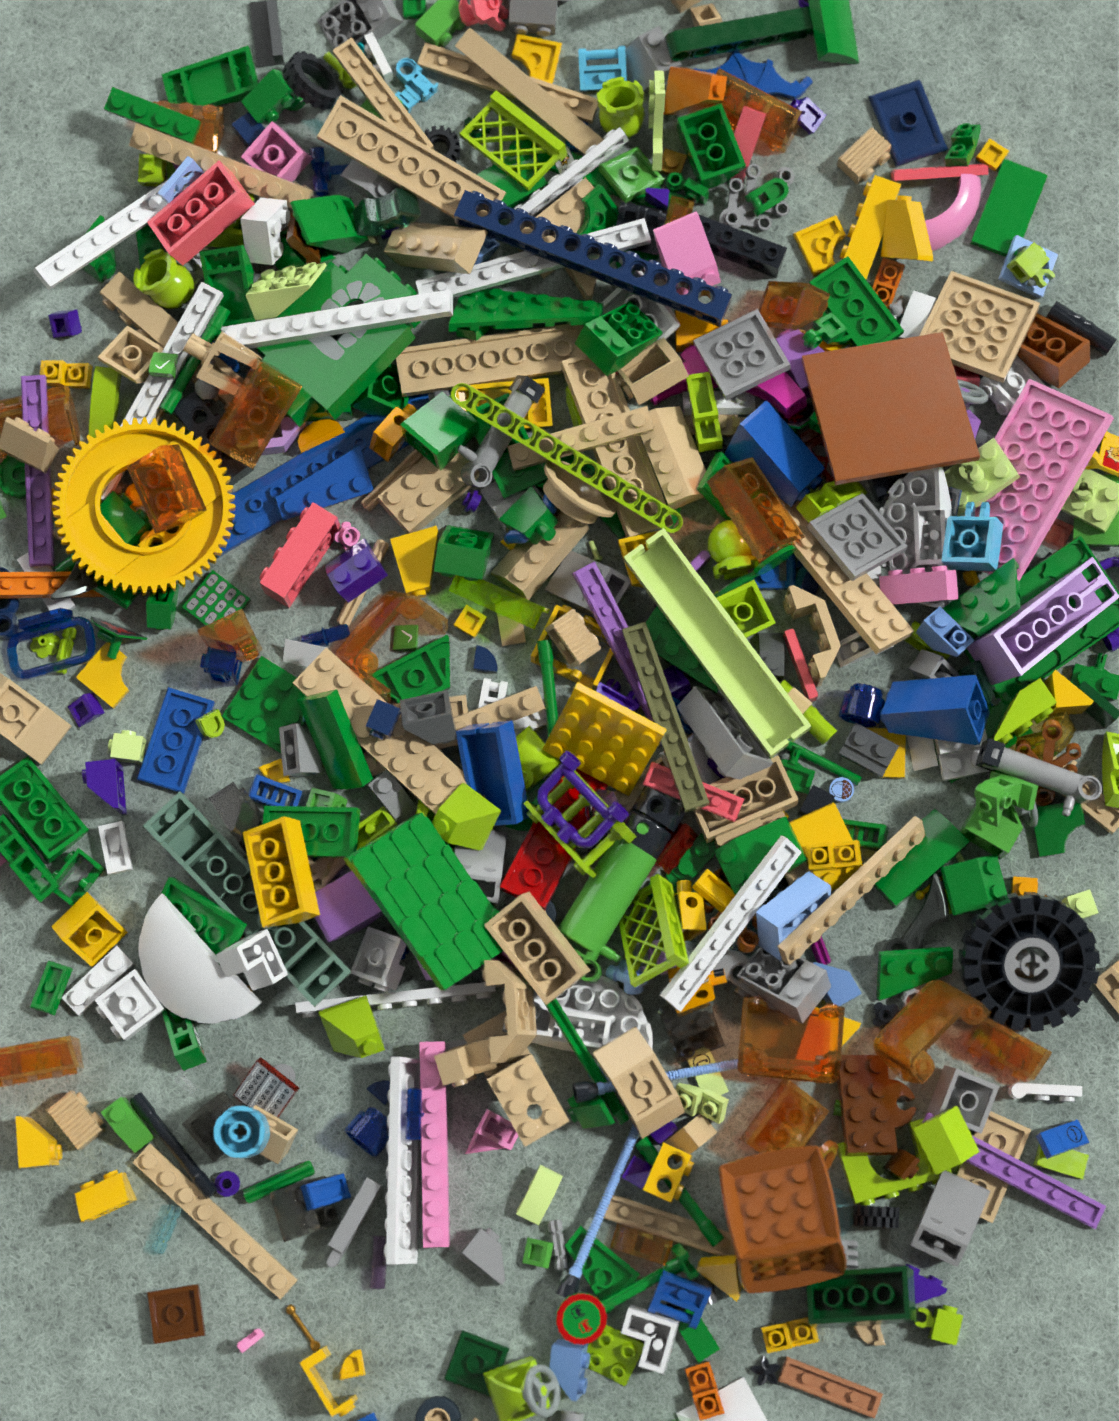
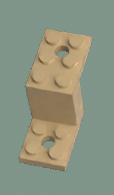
[463,1010,569,1147]

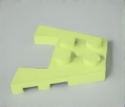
[648,71,665,171]

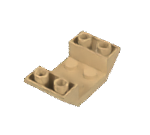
[783,585,841,687]
[0,673,72,765]
[482,960,537,1063]
[592,1027,685,1139]

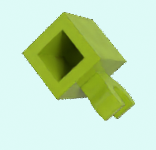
[138,153,166,187]
[1006,242,1055,289]
[914,1304,963,1346]

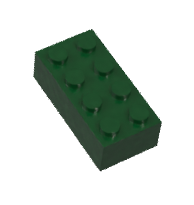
[807,1266,917,1328]

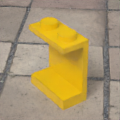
[300,1346,358,1418]

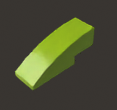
[89,366,122,438]
[686,371,723,452]
[796,481,868,523]
[1102,731,1119,808]

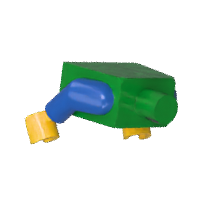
[499,486,558,550]

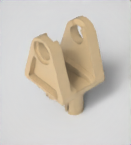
[182,331,262,397]

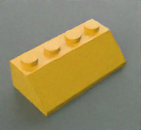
[243,816,320,928]

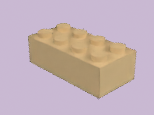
[377,452,479,534]

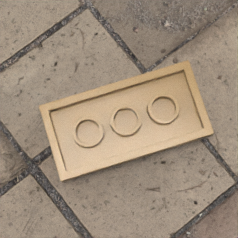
[956,1111,1031,1223]

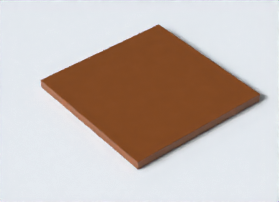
[801,332,980,485]

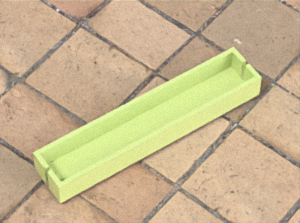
[624,528,811,758]

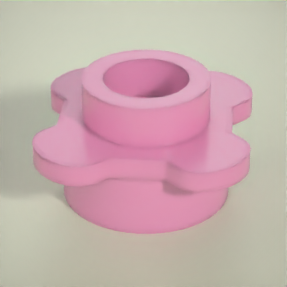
[334,521,360,550]

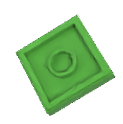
[599,146,664,202]

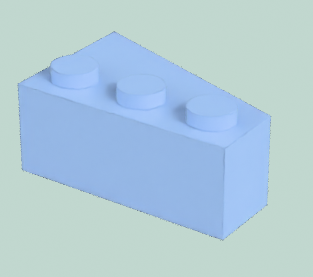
[756,871,831,961]

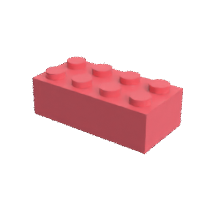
[147,160,255,265]
[259,503,341,608]

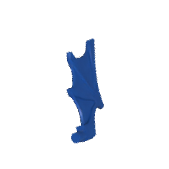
[694,51,813,106]

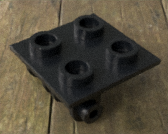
[616,202,667,256]

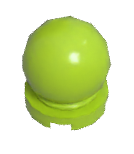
[597,77,645,138]
[133,249,194,309]
[707,520,761,580]

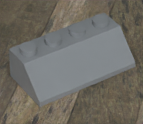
[677,686,773,780]

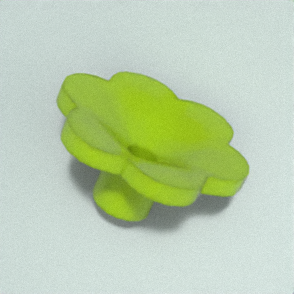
[30,629,60,658]

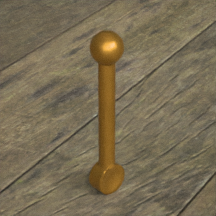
[286,1305,320,1351]

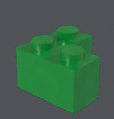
[241,69,306,125]

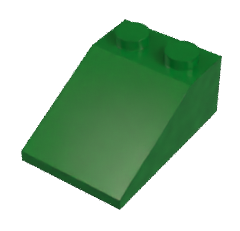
[434,525,495,581]
[714,816,808,895]

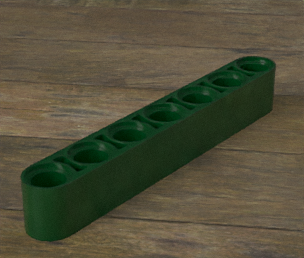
[664,7,814,62]

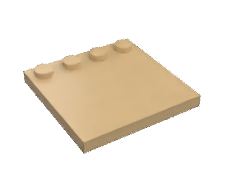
[919,271,1040,383]

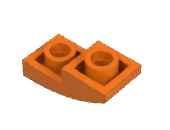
[872,257,905,310]
[685,1361,725,1421]

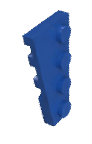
[275,445,373,520]

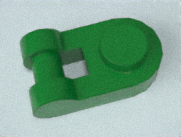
[744,178,789,217]

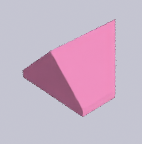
[465,1109,518,1154]

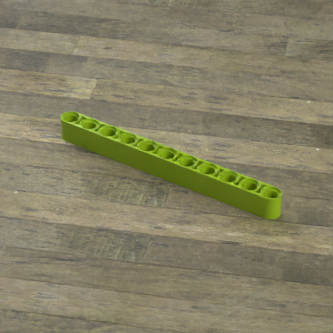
[451,383,683,533]

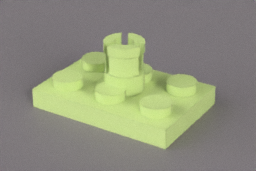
[944,438,1020,516]
[1061,469,1119,533]

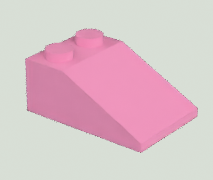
[653,212,721,295]

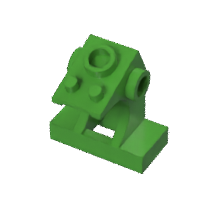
[974,770,1038,827]

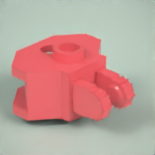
[458,0,509,31]

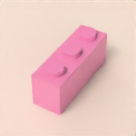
[879,566,958,605]

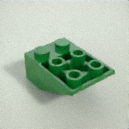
[290,195,368,253]
[574,301,663,376]

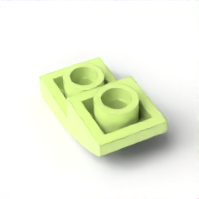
[676,1083,729,1124]
[516,1165,563,1225]

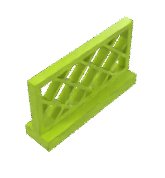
[459,90,567,191]
[619,874,689,987]

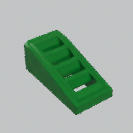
[843,819,888,851]

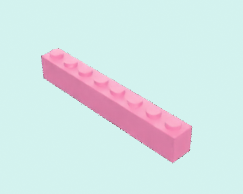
[420,1041,450,1248]

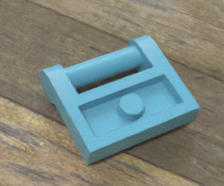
[579,46,627,92]

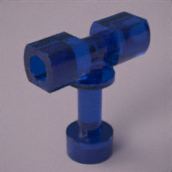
[310,147,348,197]

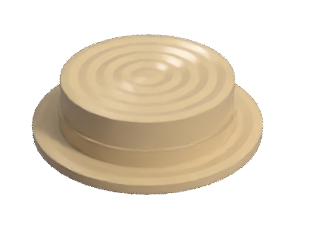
[543,460,617,524]

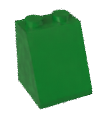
[400,392,480,471]

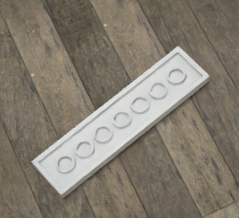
[384,1057,421,1264]

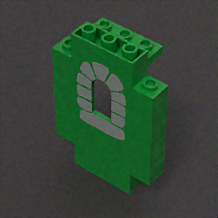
[246,254,421,427]

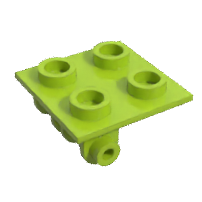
[587,1323,645,1386]

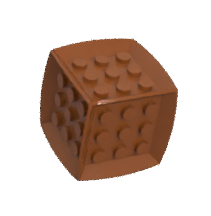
[719,1140,847,1293]

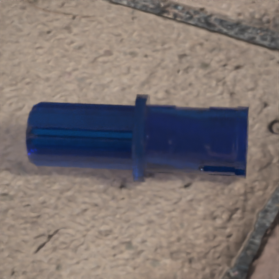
[301,624,350,646]
[404,1088,424,1140]

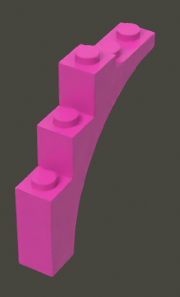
[650,345,807,420]

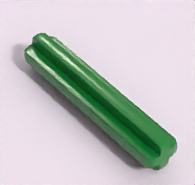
[243,1161,315,1204]

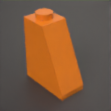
[663,66,727,116]

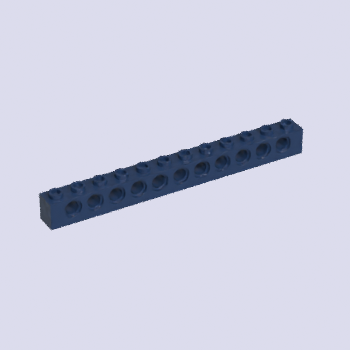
[454,190,732,327]

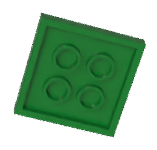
[222,656,305,755]

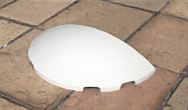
[879,467,952,608]
[139,894,262,1024]
[502,973,653,1054]

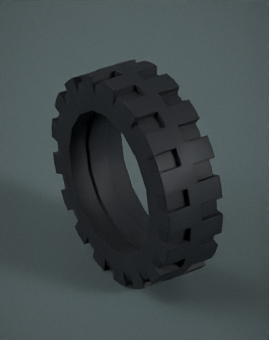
[282,51,344,110]

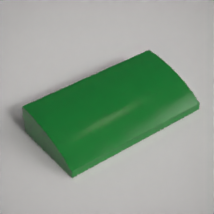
[808,0,859,64]
[476,148,548,208]
[297,689,373,789]
[0,756,89,864]
[873,809,970,909]

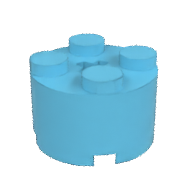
[214,1106,270,1158]

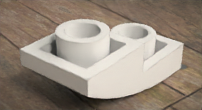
[899,291,936,338]

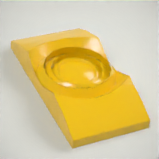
[456,378,553,430]

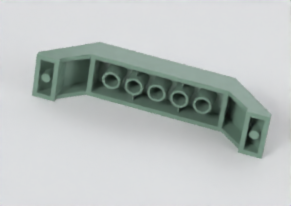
[143,791,351,1007]

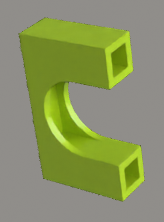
[837,1118,952,1206]

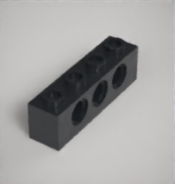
[699,215,787,278]
[174,391,254,485]

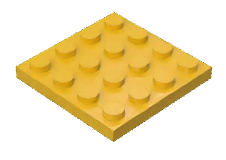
[542,682,667,796]

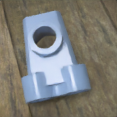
[606,959,648,995]

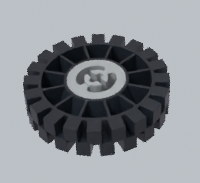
[958,892,1100,1032]

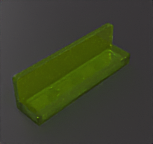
[448,575,550,629]

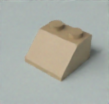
[98,326,164,383]

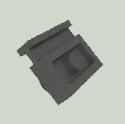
[838,723,899,778]

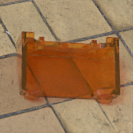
[873,980,991,1084]
[737,996,845,1083]

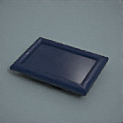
[868,79,948,167]

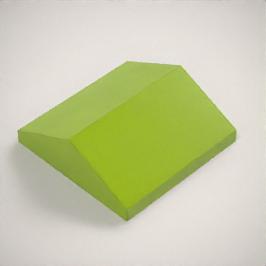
[912,1106,980,1175]

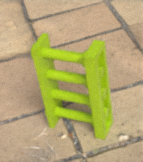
[523,771,637,878]

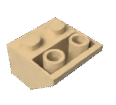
[0,417,59,474]

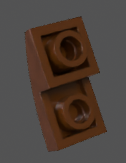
[883,1148,920,1181]

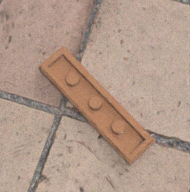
[778,1356,883,1419]

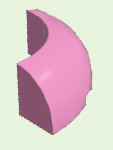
[925,174,981,251]

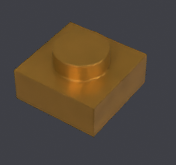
[658,148,687,175]

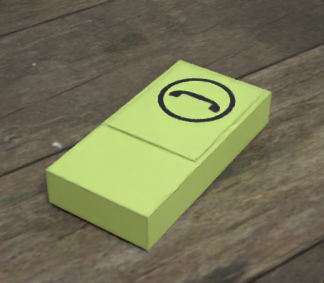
[685,1046,729,1095]

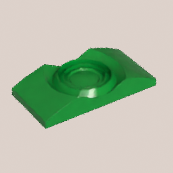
[162,46,259,116]
[199,245,261,340]

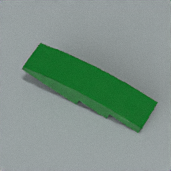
[0,814,60,903]

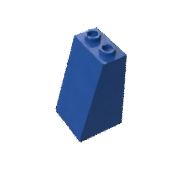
[724,401,825,507]
[880,675,990,745]

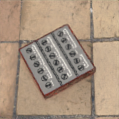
[233,1057,300,1118]

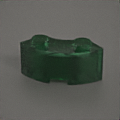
[352,188,421,236]

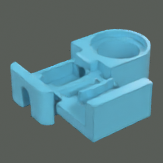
[395,58,438,113]

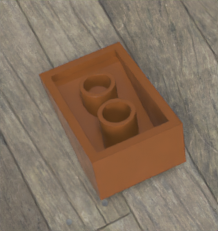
[1017,313,1090,388]

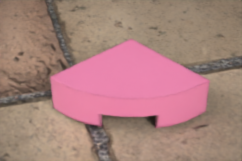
[237,1328,265,1353]

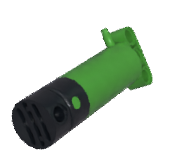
[558,786,685,983]

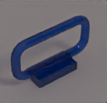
[7,608,96,679]

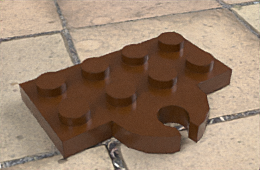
[835,1055,916,1156]

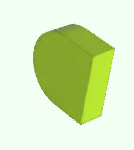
[195,709,225,738]

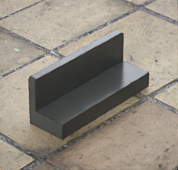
[249,0,285,68]

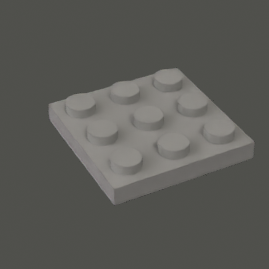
[693,309,791,400]
[807,493,908,581]

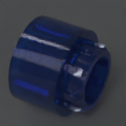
[838,683,885,728]
[344,1107,389,1158]

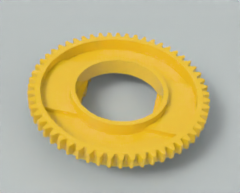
[52,417,236,596]

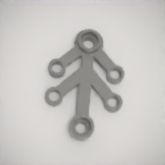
[719,164,794,231]

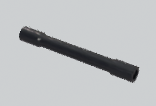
[130,1092,218,1199]

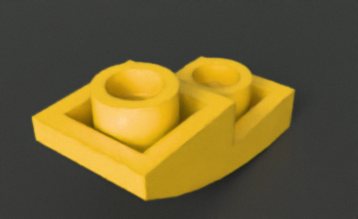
[40,360,93,389]
[806,840,862,870]
[762,1317,819,1353]

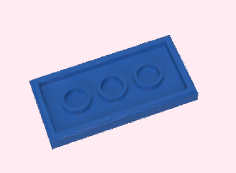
[137,687,215,794]

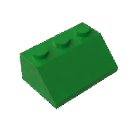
[676,103,746,189]

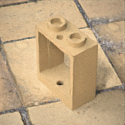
[616,337,689,405]

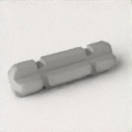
[548,1220,568,1271]

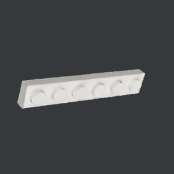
[514,127,629,217]

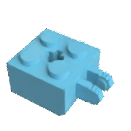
[942,502,1003,571]

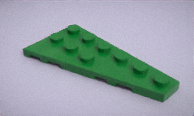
[449,288,604,332]

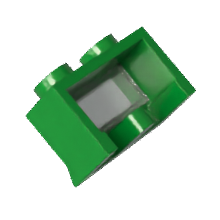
[52,848,105,906]

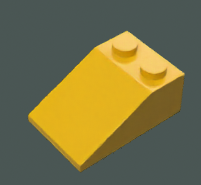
[789,802,863,891]

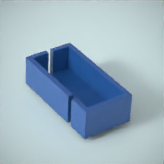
[456,720,529,826]

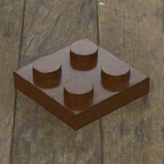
[147,1284,206,1344]

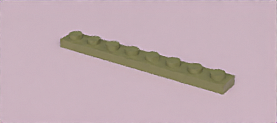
[622,622,709,813]

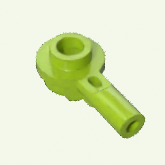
[323,52,357,89]

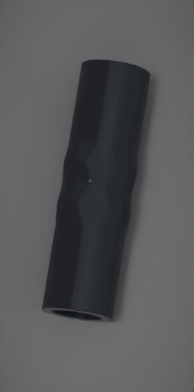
[1046,301,1117,356]

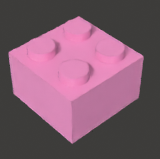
[241,121,313,182]

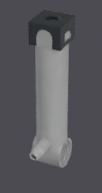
[457,375,545,487]
[975,738,1102,817]

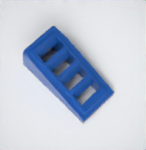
[246,774,303,806]

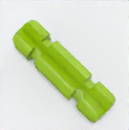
[53,627,77,674]

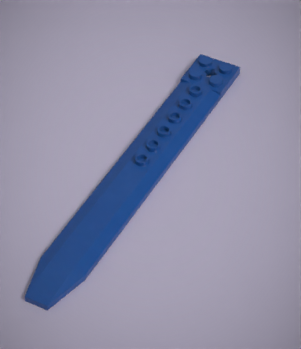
[217,390,452,558]

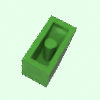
[101,1097,156,1153]

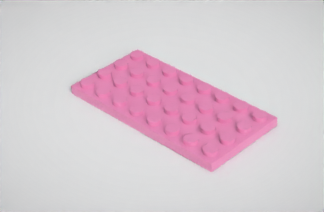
[975,379,1114,581]

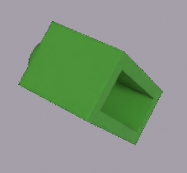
[415,0,465,47]

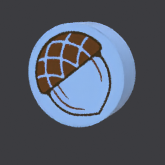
[829,777,854,803]

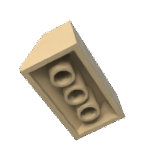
[517,178,594,279]
[384,222,488,274]
[640,406,706,510]
[491,508,589,601]
[693,755,798,843]
[484,892,591,1005]

